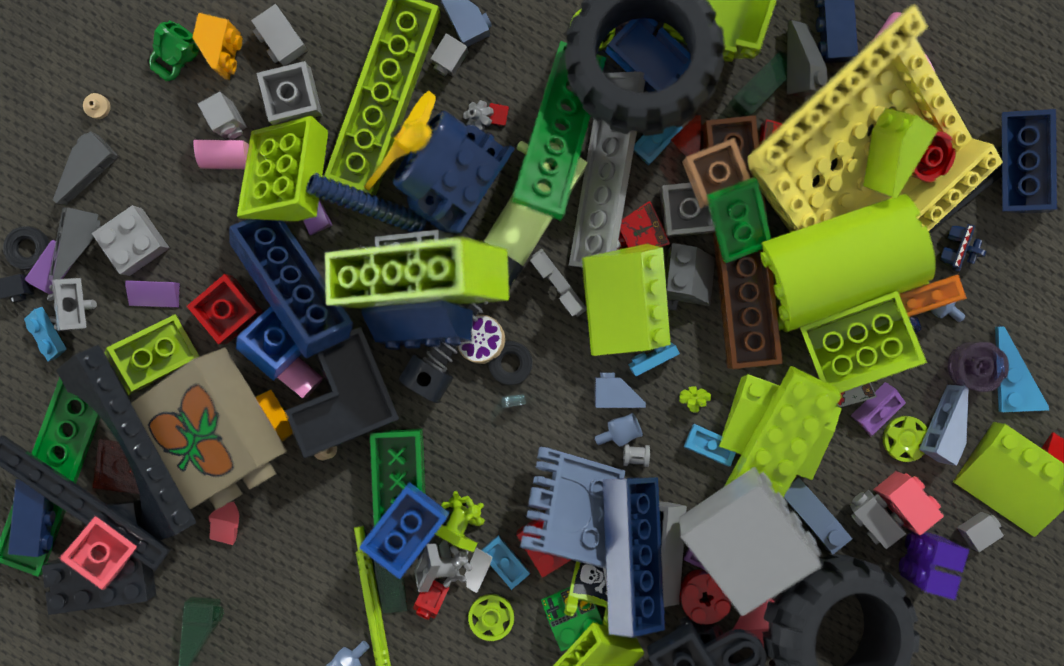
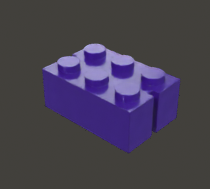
[899,531,969,600]

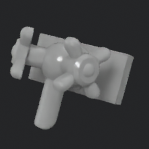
[47,278,97,331]
[414,539,472,592]

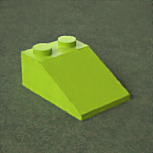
[863,108,938,199]
[104,314,199,395]

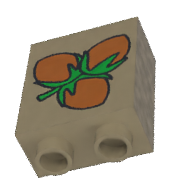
[131,348,287,510]

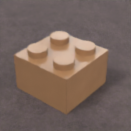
[682,139,750,209]

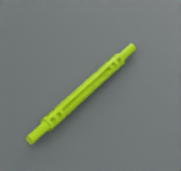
[354,526,391,666]

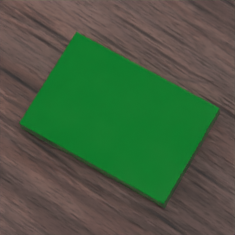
[706,177,771,263]

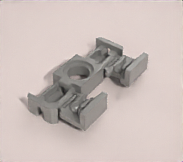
[530,249,587,317]

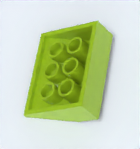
[237,116,328,221]
[582,244,671,356]
[800,291,927,393]
[719,374,842,480]
[953,422,1064,537]

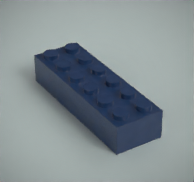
[229,219,353,359]
[603,477,665,637]

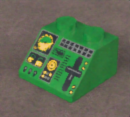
[541,587,603,652]

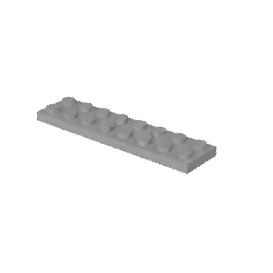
[569,72,645,268]

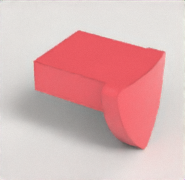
[209,502,239,545]

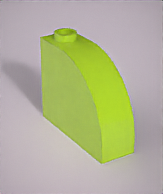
[553,623,644,666]

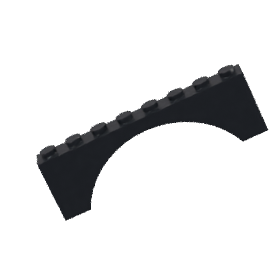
[56,344,197,541]

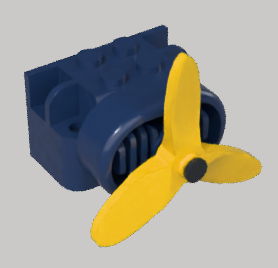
[364,91,515,233]

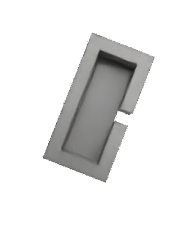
[251,4,308,66]
[198,92,247,139]

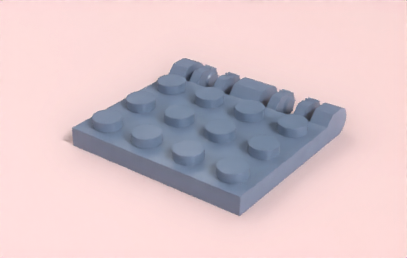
[520,447,625,568]

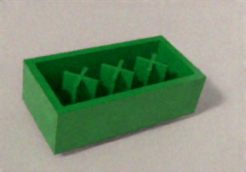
[370,429,426,527]

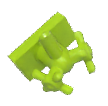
[435,491,485,552]

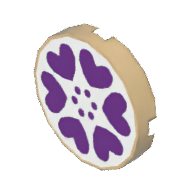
[458,315,505,364]

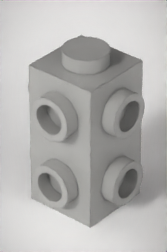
[850,490,906,549]

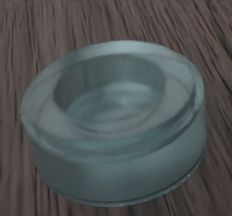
[501,394,526,407]

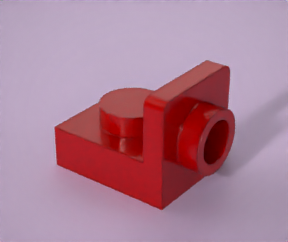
[413,580,449,620]

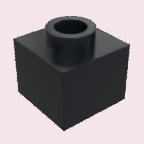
[0,274,34,303]

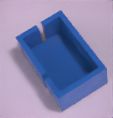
[606,18,691,93]

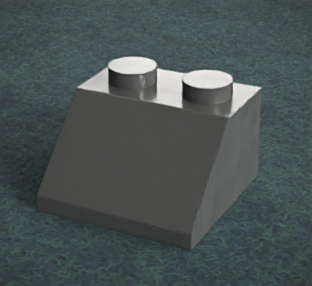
[665,243,716,306]

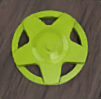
[883,416,928,462]
[468,594,514,641]

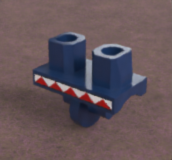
[940,224,987,272]

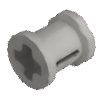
[623,444,650,467]

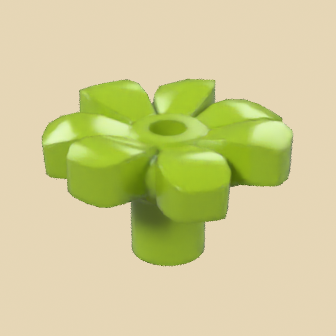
[679,386,711,413]

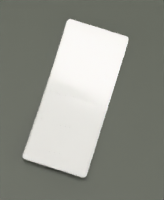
[465,548,492,593]

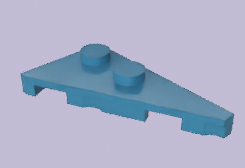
[995,327,1049,412]

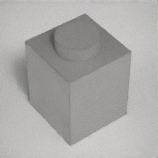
[431,33,468,76]
[957,512,1004,552]

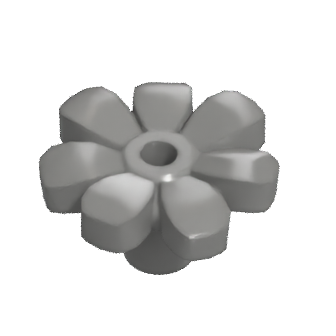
[463,100,494,131]

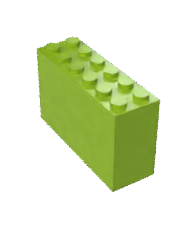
[325,238,509,309]

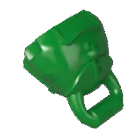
[149,20,199,81]

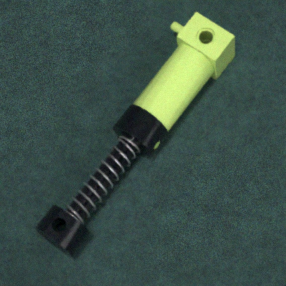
[398,141,588,403]

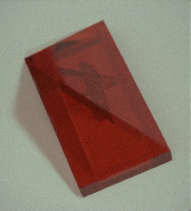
[671,115,702,157]

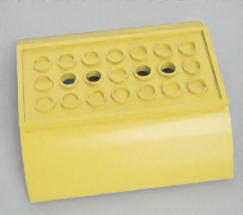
[748,6,1003,233]

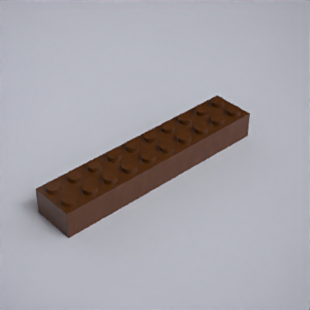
[702,115,783,369]

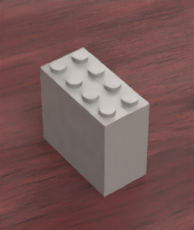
[679,467,821,616]

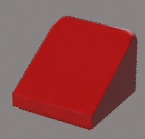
[1042,432,1064,463]

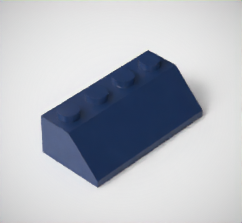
[1001,109,1057,213]
[361,300,473,350]

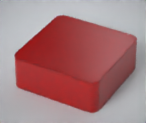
[488,103,509,126]

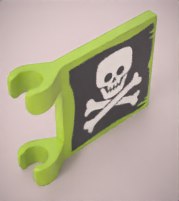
[564,561,609,627]

